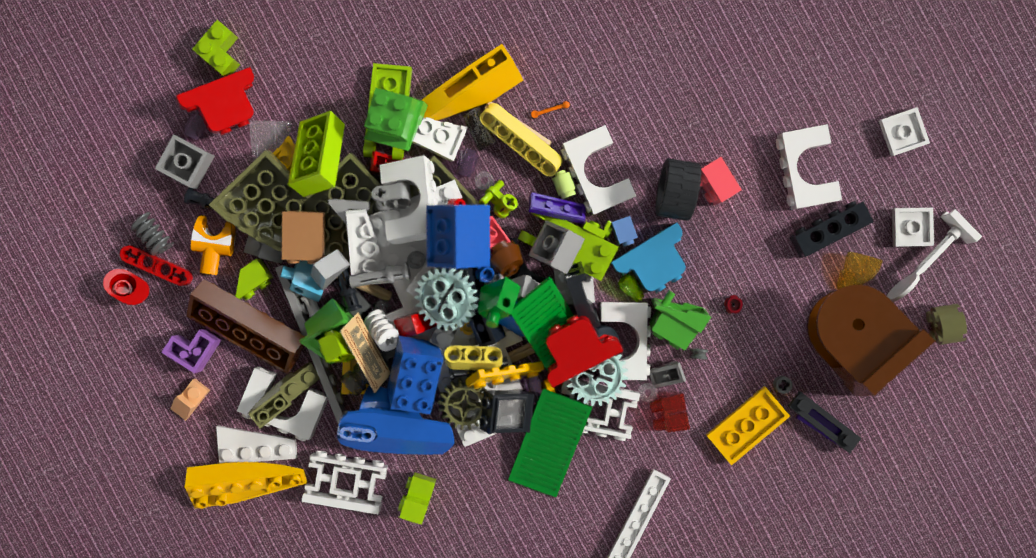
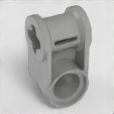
[371,182,411,211]

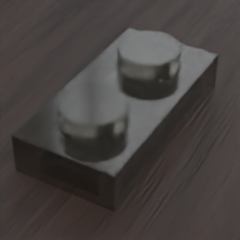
[463,107,496,151]

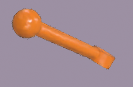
[531,101,570,119]

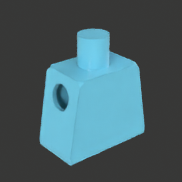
[280,260,323,302]

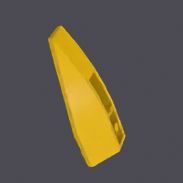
[421,44,523,121]
[185,462,307,509]

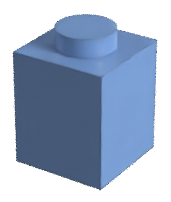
[611,216,638,247]

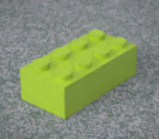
[288,111,345,197]

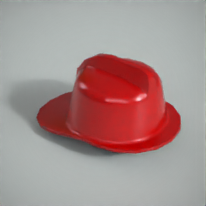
[103,269,150,305]

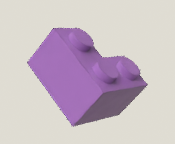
[161,329,222,373]

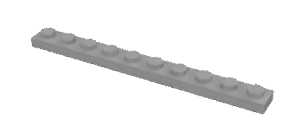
[275,265,349,431]

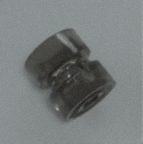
[341,362,370,396]

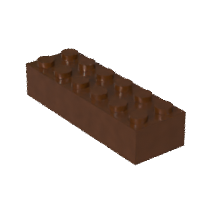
[186,279,305,374]

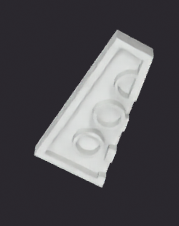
[412,117,468,162]
[346,210,389,285]
[216,425,297,464]

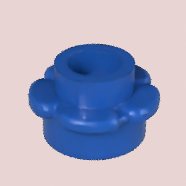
[475,266,494,283]

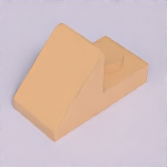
[171,379,210,421]

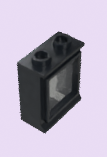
[479,390,534,434]

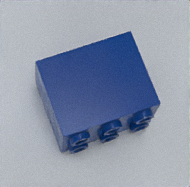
[426,204,490,269]
[387,336,444,414]

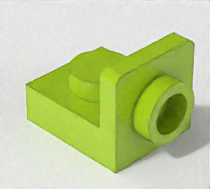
[582,220,613,239]

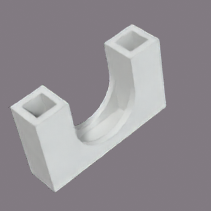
[776,124,842,210]
[561,125,636,216]
[380,155,438,245]
[599,302,651,380]
[237,366,328,441]

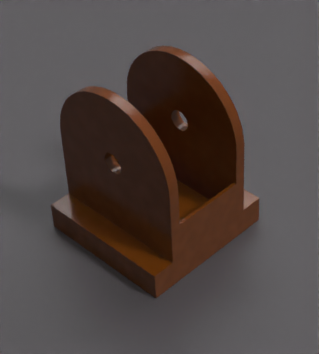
[807,285,935,396]

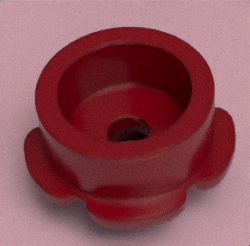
[724,295,743,314]

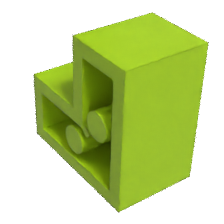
[192,20,240,76]
[398,473,436,525]

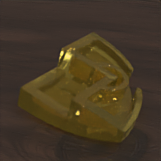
[836,252,883,289]

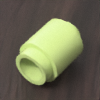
[552,170,576,199]

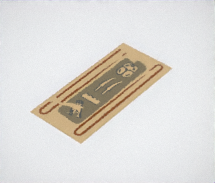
[341,313,391,393]

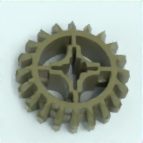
[438,377,487,430]

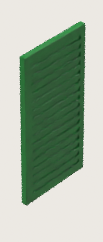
[511,277,574,371]
[508,389,592,497]

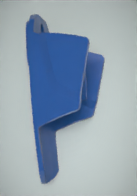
[336,385,454,455]

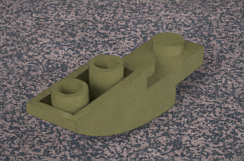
[248,362,320,429]

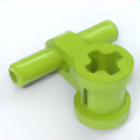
[479,180,518,218]

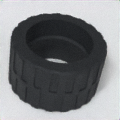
[655,158,701,221]

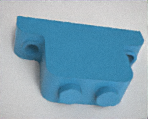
[611,222,686,293]

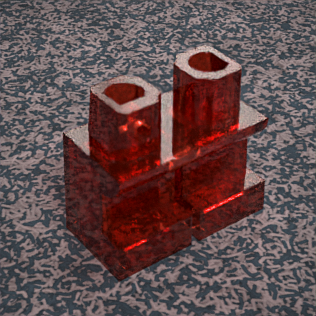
[649,391,690,433]

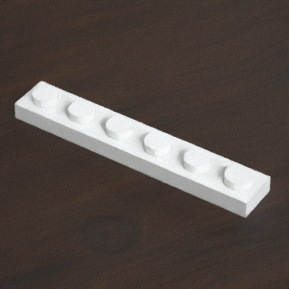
[607,469,671,558]

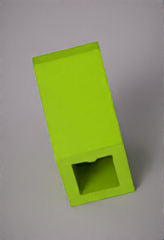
[236,259,274,301]

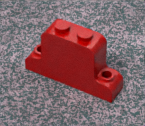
[176,67,254,136]
[547,315,623,388]

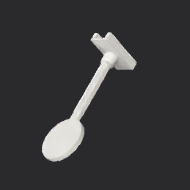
[887,209,982,302]

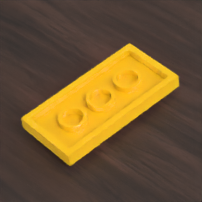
[706,386,790,465]

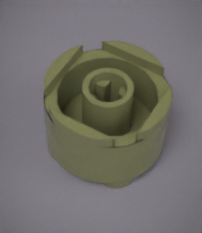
[926,303,967,345]

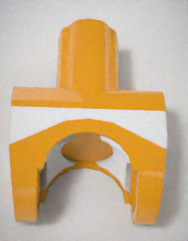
[191,215,236,275]

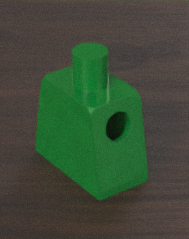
[478,277,521,328]

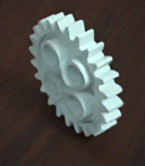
[414,267,479,331]
[567,354,628,406]

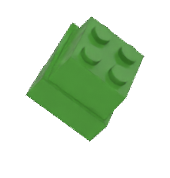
[364,88,428,151]
[649,290,711,350]
[299,298,354,364]

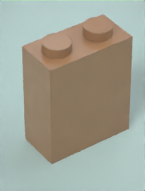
[282,211,325,264]

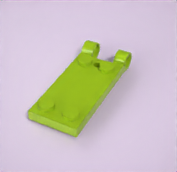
[363,63,412,160]
[518,213,619,281]

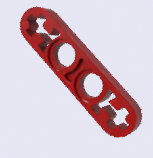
[120,245,193,286]

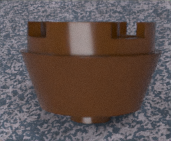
[490,240,523,277]

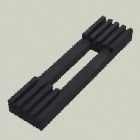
[787,391,862,453]

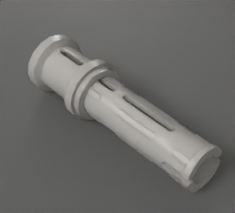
[349,262,411,288]

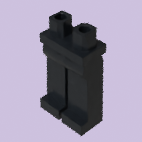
[564,261,601,336]

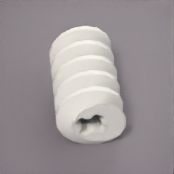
[364,309,399,351]

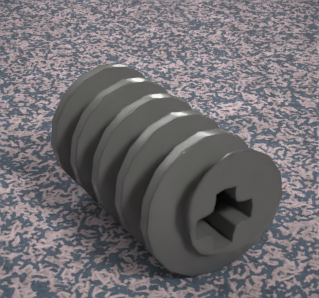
[131,212,174,256]

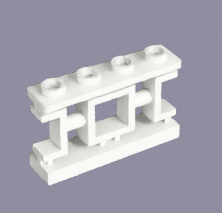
[561,380,640,441]
[302,451,388,514]

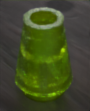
[617,274,645,303]

